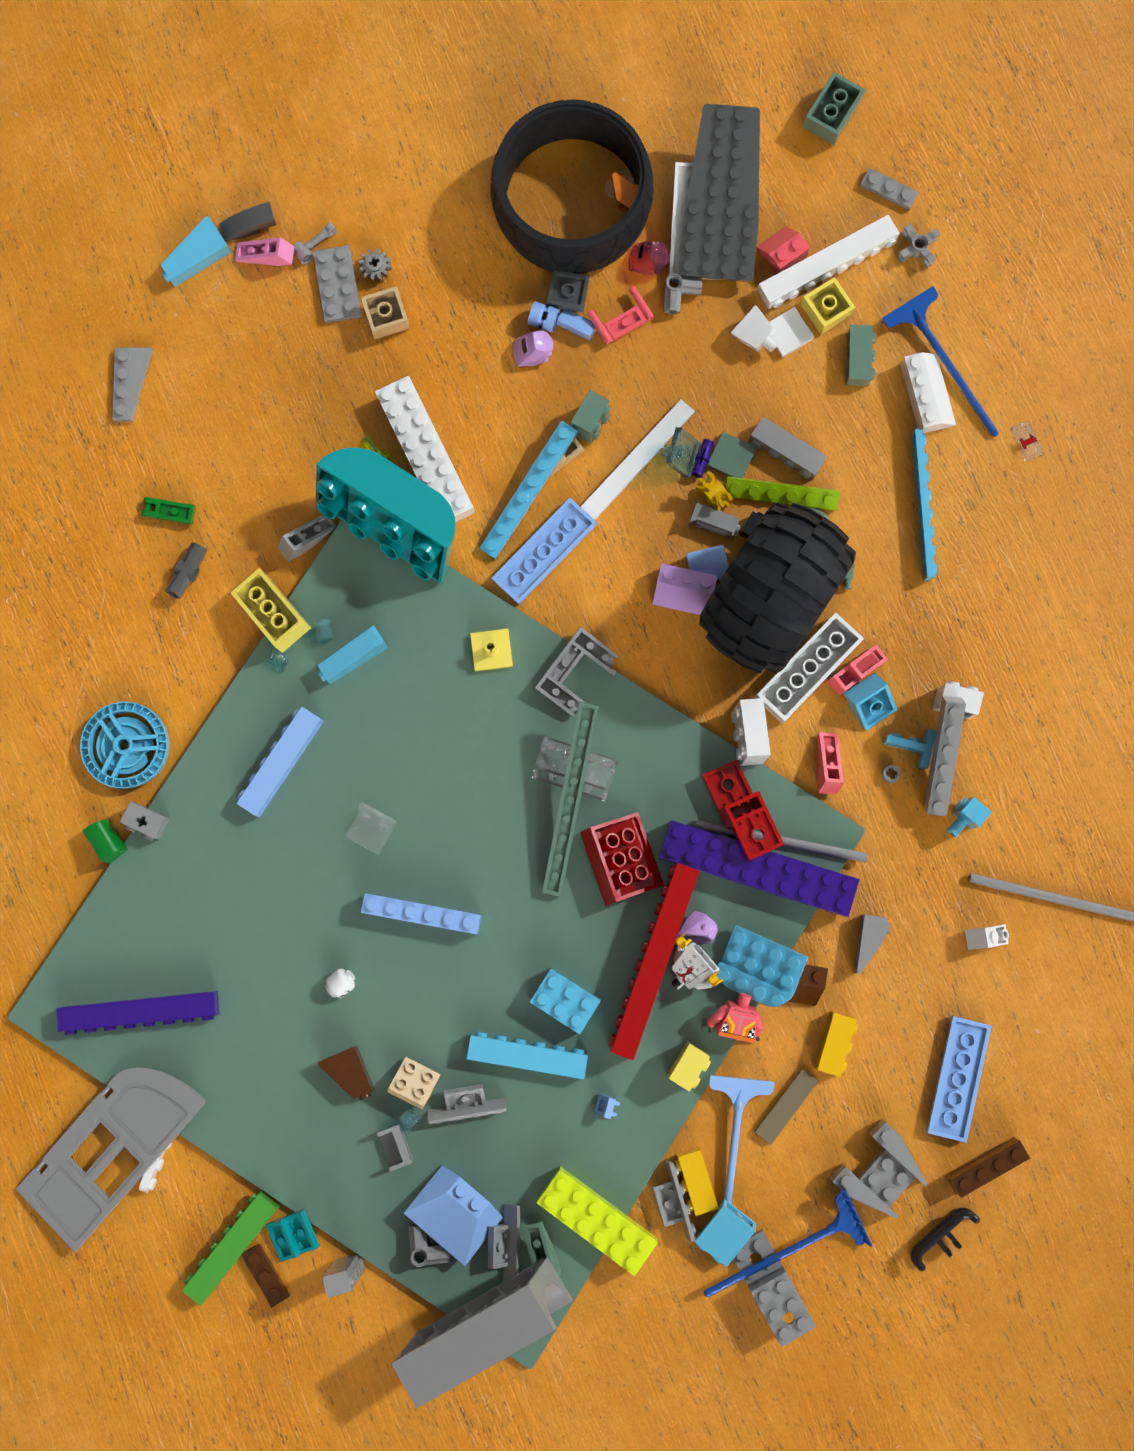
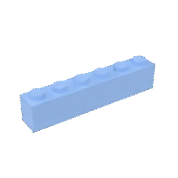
[237,707,324,817]
[361,893,482,934]

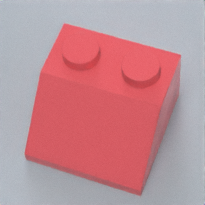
[756,226,810,274]

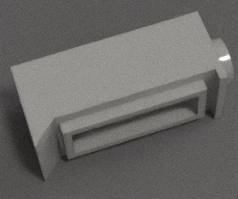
[688,503,741,540]

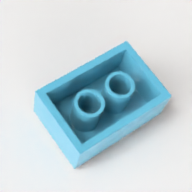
[530,968,601,1034]

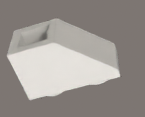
[965,924,1009,950]

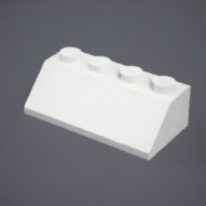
[900,352,956,433]

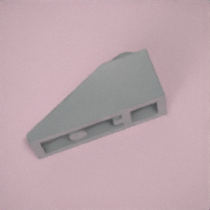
[277,515,337,562]
[854,914,890,974]

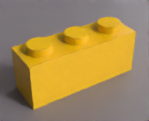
[815,1011,858,1077]
[675,1147,719,1216]

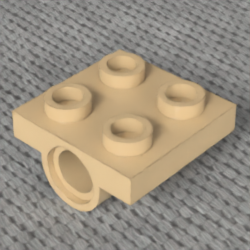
[387,1057,441,1110]

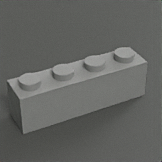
[749,417,827,480]
[322,1254,365,1298]

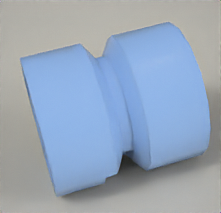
[528,301,560,333]

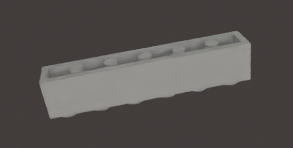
[923,696,966,816]

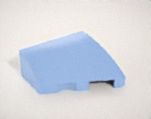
[686,545,729,580]

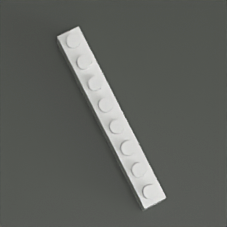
[757,215,899,309]

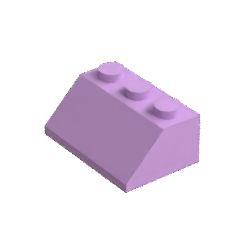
[652,563,717,615]

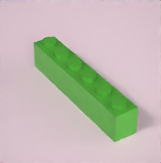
[182,1191,280,1306]

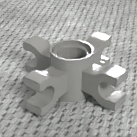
[897,224,940,268]

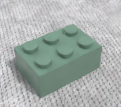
[803,72,865,145]

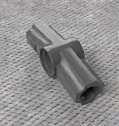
[165,542,207,599]

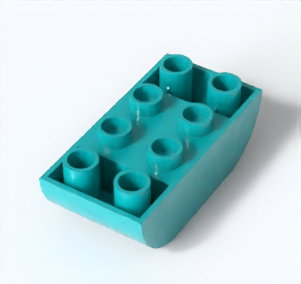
[316,448,455,584]

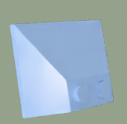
[403,1165,503,1266]

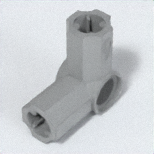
[664,274,702,315]
[409,1225,451,1267]

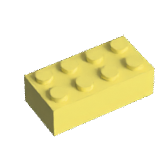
[231,568,311,653]

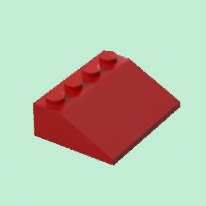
[580,812,664,906]

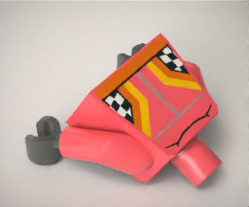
[701,993,764,1043]

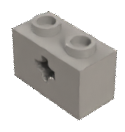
[120,801,170,841]

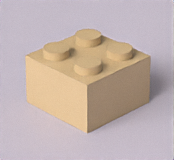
[361,286,410,340]

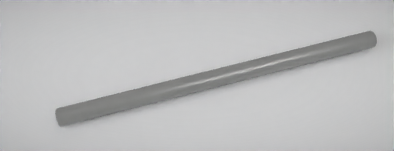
[694,819,868,863]
[968,873,1134,922]

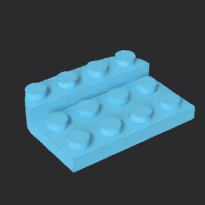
[717,925,808,1007]

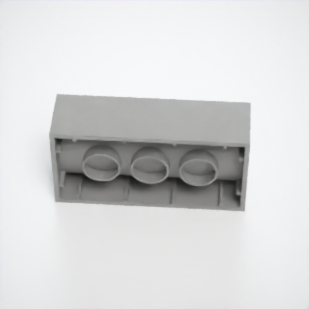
[391,1257,573,1408]

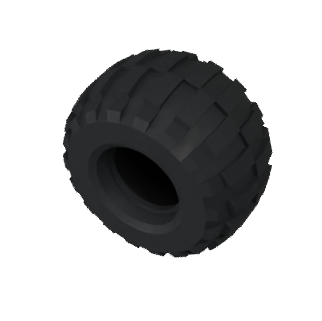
[699,502,856,674]

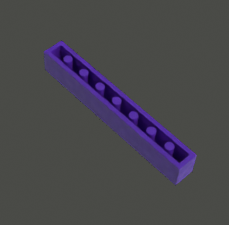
[56,991,220,1035]

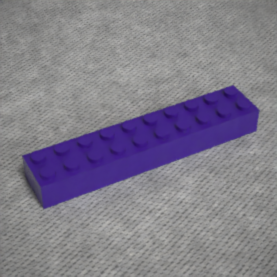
[659,820,860,917]

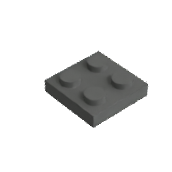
[547,270,590,313]

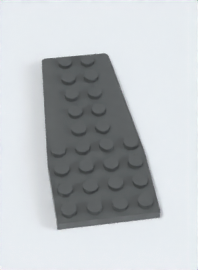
[679,104,760,282]

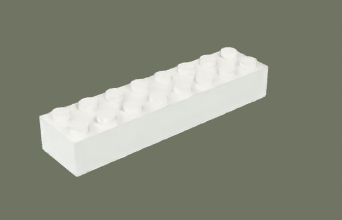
[375,376,475,523]

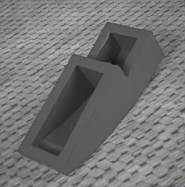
[220,202,276,242]

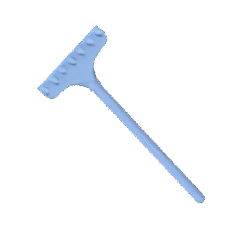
[709,1074,774,1203]

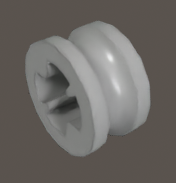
[882,765,901,783]

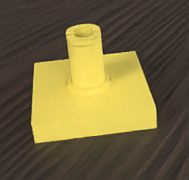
[470,629,513,672]

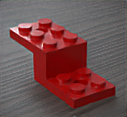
[702,760,784,861]

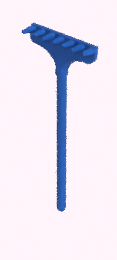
[881,286,998,437]
[704,1189,872,1297]

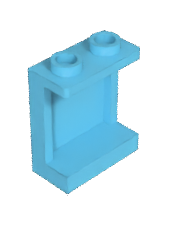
[695,1199,757,1267]

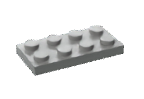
[313,245,362,324]

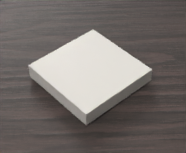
[769,307,814,358]

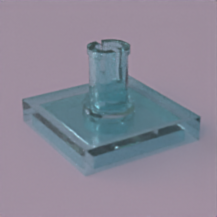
[661,427,700,478]

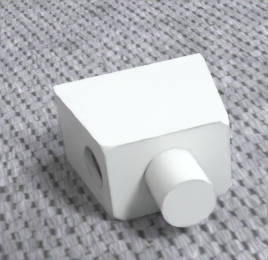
[731,305,778,352]

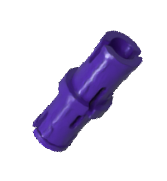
[691,439,714,478]

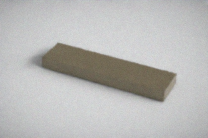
[754,1069,818,1144]

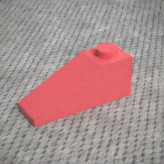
[816,732,844,795]

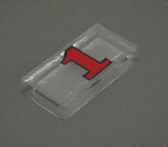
[1010,420,1044,463]

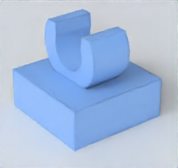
[594,1093,620,1119]

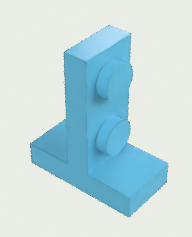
[883,729,936,770]

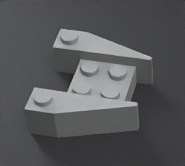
[829,1119,927,1219]

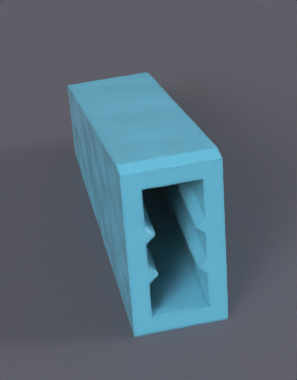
[161,216,231,287]
[317,625,389,684]

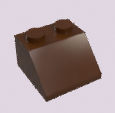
[788,965,828,1006]

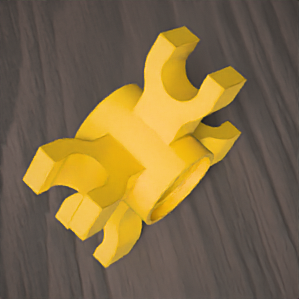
[696,471,733,512]

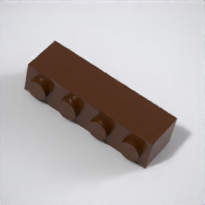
[946,1137,1030,1198]

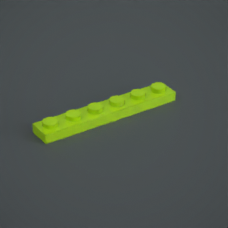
[725,476,840,510]

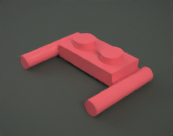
[587,286,654,345]

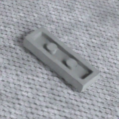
[860,168,919,211]

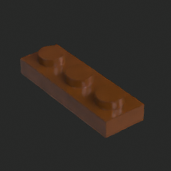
[241,1243,290,1308]

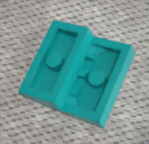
[265,1209,320,1261]

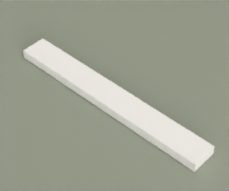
[581,399,695,520]

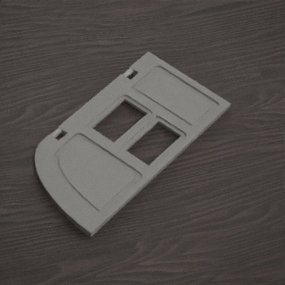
[16,1067,207,1252]

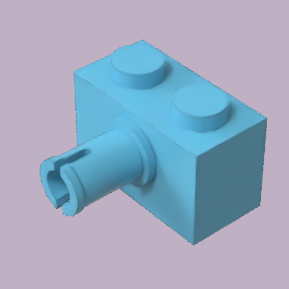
[947,797,992,838]

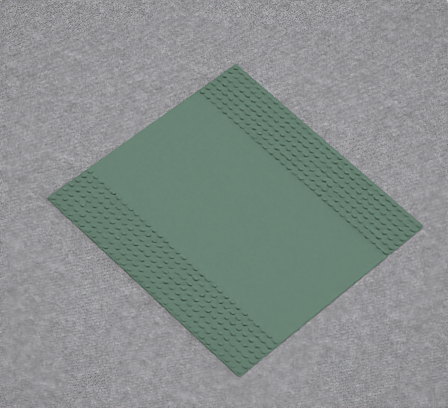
[8,520,865,1369]

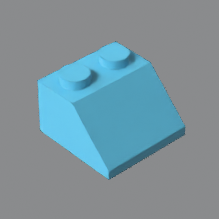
[843,673,897,731]

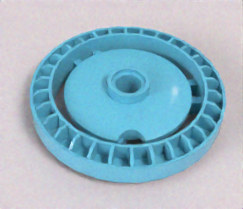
[80,702,170,789]

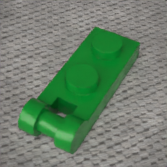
[140,497,196,525]

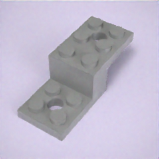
[734,1229,816,1347]

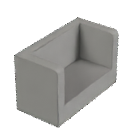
[376,1123,414,1172]

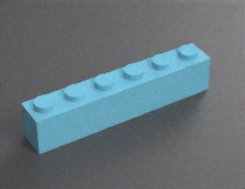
[467,1031,588,1079]

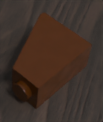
[317,1045,374,1100]

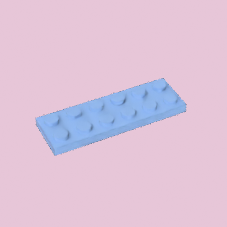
[492,498,597,605]
[926,1016,992,1143]

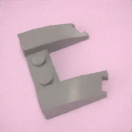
[533,627,619,717]

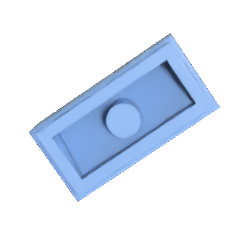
[557,310,596,341]

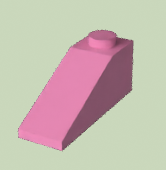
[235,237,294,266]

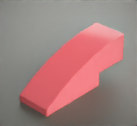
[827,644,888,696]

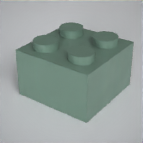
[571,390,611,444]

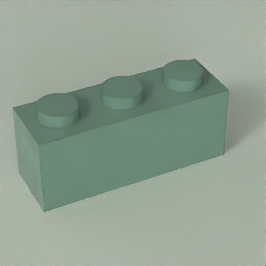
[846,325,876,386]

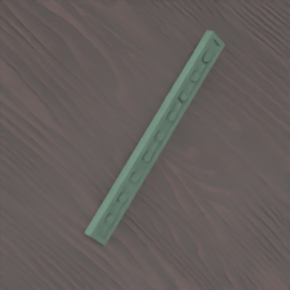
[542,702,599,897]

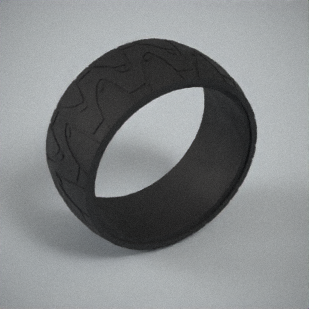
[490,99,654,274]

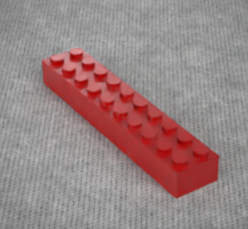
[608,863,700,1061]

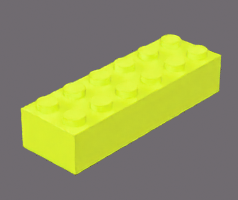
[536,1166,658,1276]

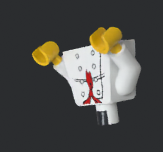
[671,933,724,990]

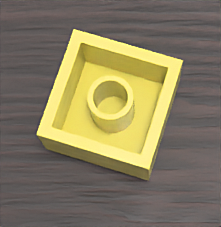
[801,277,856,335]
[667,1041,711,1092]

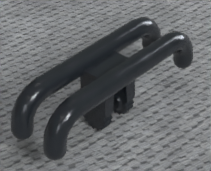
[911,1207,980,1271]

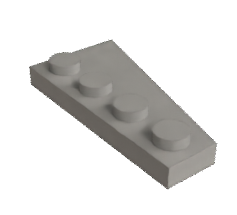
[112,348,154,422]

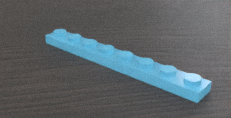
[479,420,578,559]
[911,429,937,581]

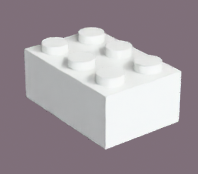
[731,698,771,766]

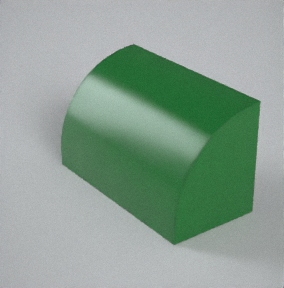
[82,819,128,864]

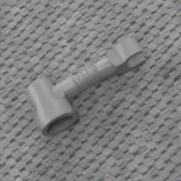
[293,223,337,265]

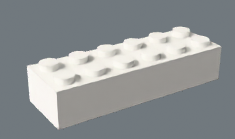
[754,613,864,724]

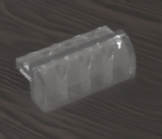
[532,736,618,801]

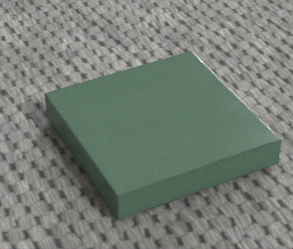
[707,432,757,478]

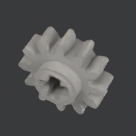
[359,248,392,283]

